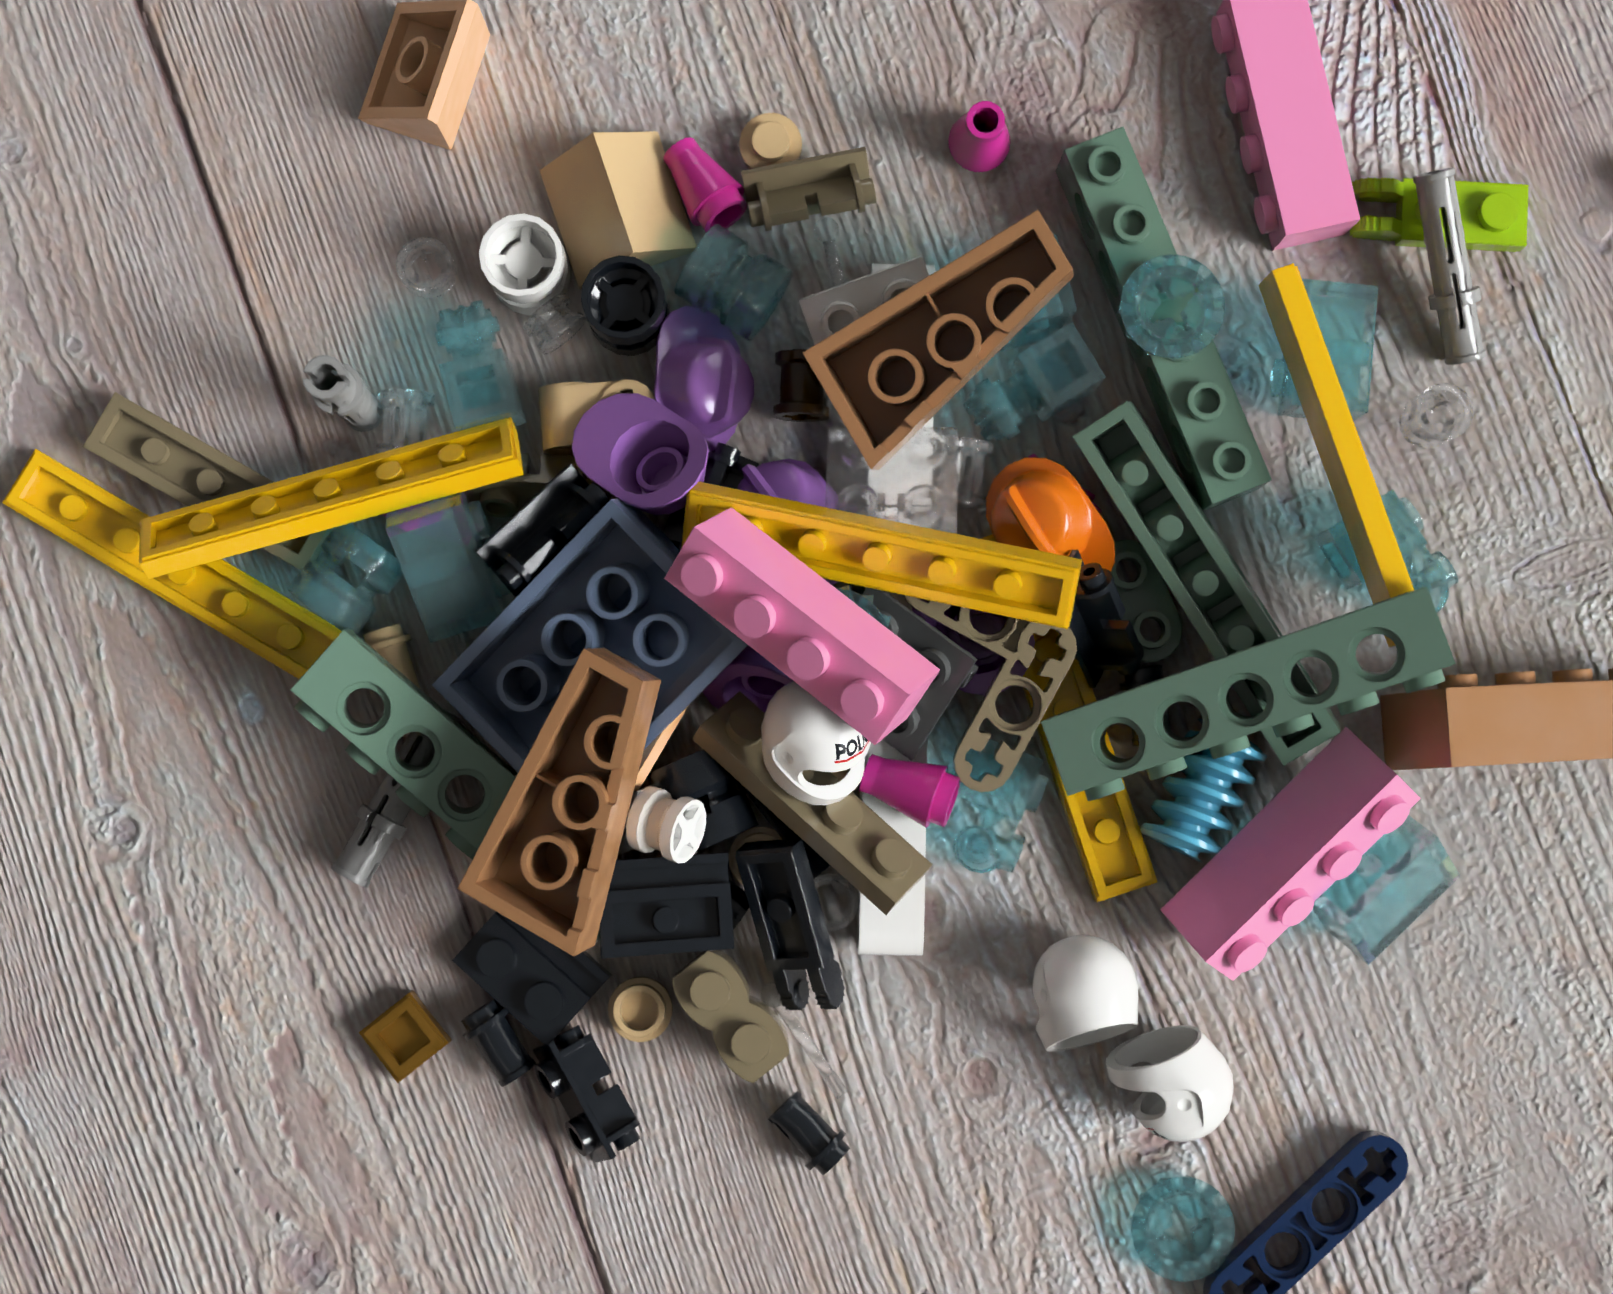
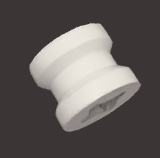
[626,786,706,864]

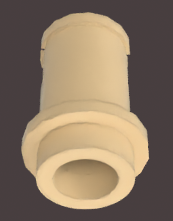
[363,623,423,704]

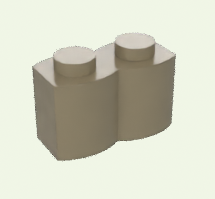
[672,950,790,1083]

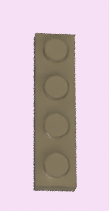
[83,392,335,574]
[692,691,933,915]

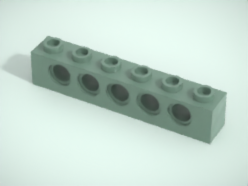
[1055,127,1272,512]
[1072,401,1341,766]
[1041,586,1456,801]
[290,627,618,942]

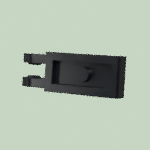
[735,838,845,1010]

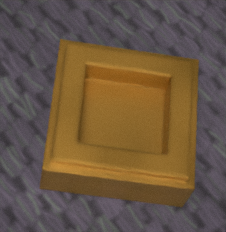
[359,990,452,1083]

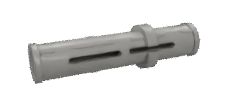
[1413,168,1486,365]
[303,355,384,432]
[331,709,463,888]

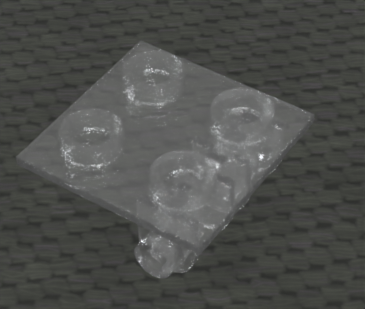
[825,427,957,534]

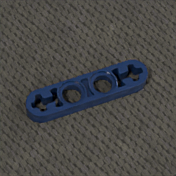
[1203,1130,1409,1294]

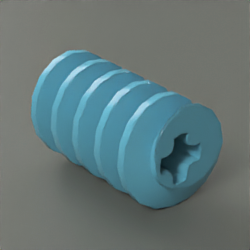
[1140,718,1267,863]

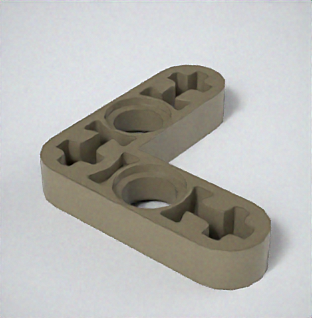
[904,595,1077,792]

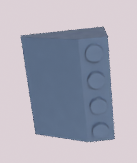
[432,498,748,772]

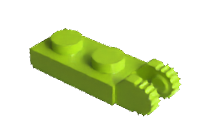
[1349,177,1529,252]

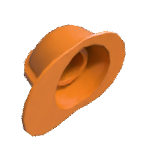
[986,457,1115,572]

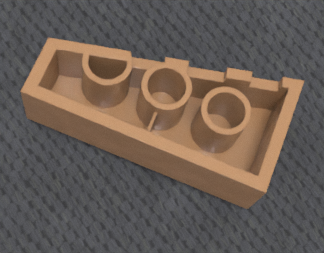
[803,210,1074,471]
[457,648,661,956]
[1380,668,1613,770]

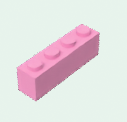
[1211,0,1360,251]
[664,507,940,745]
[1160,727,1421,981]

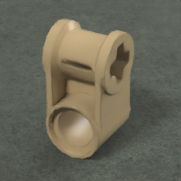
[538,379,654,455]

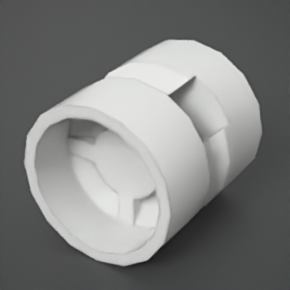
[479,213,572,316]

